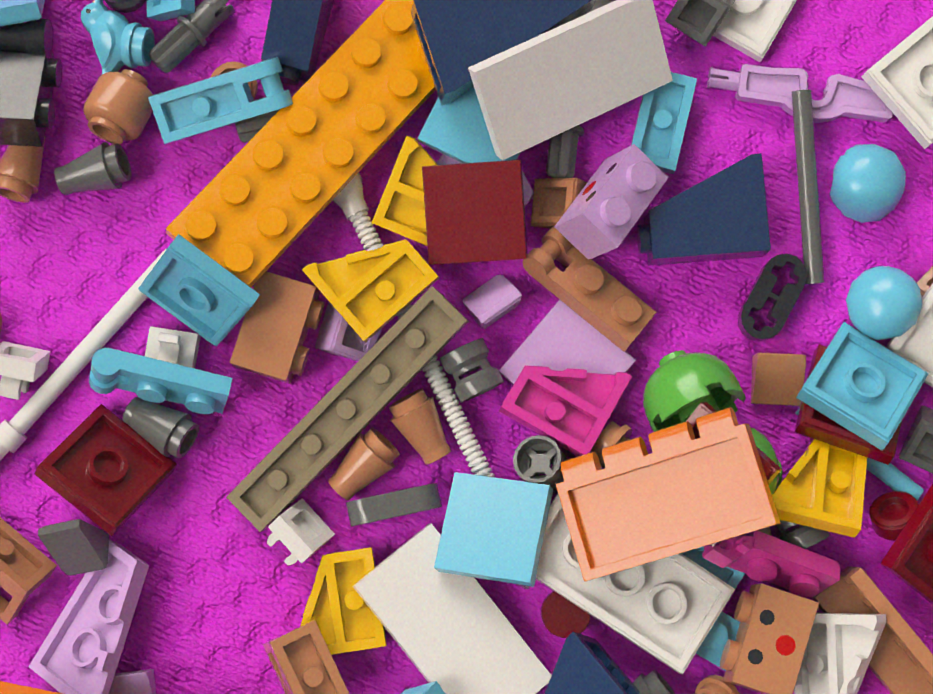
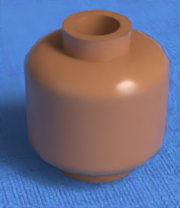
[83,69,153,144]

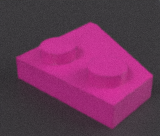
[499,365,632,456]

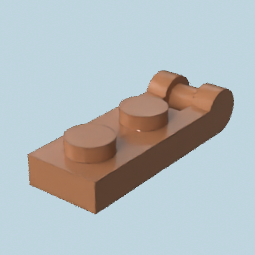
[522,227,656,352]

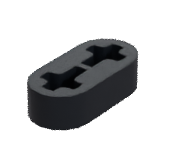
[737,254,807,342]

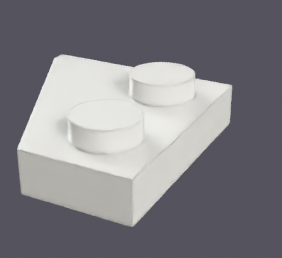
[794,613,886,694]

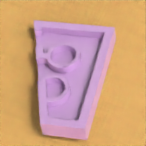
[29,540,149,694]

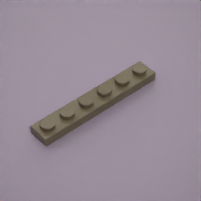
[226,286,469,532]

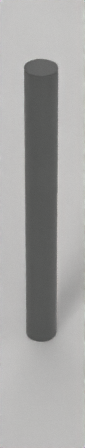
[792,90,825,284]

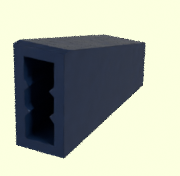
[411,0,596,105]

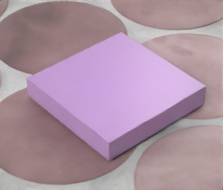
[499,300,636,385]

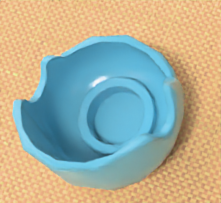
[830,144,906,223]
[846,266,922,340]

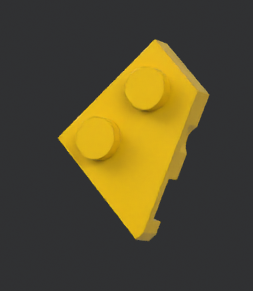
[372,136,438,246]
[302,239,439,343]
[772,439,867,538]
[300,547,387,655]

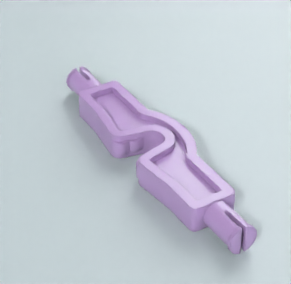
[707,64,894,123]

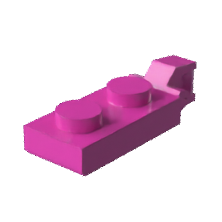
[702,531,840,598]

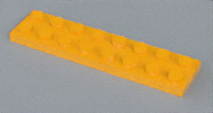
[166,0,436,287]

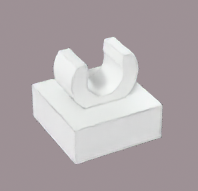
[145,326,200,369]
[0,341,50,400]
[267,499,335,566]

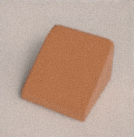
[531,178,587,229]
[751,353,806,406]

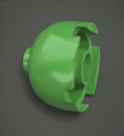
[643,350,746,432]

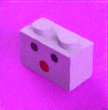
[554,144,669,260]

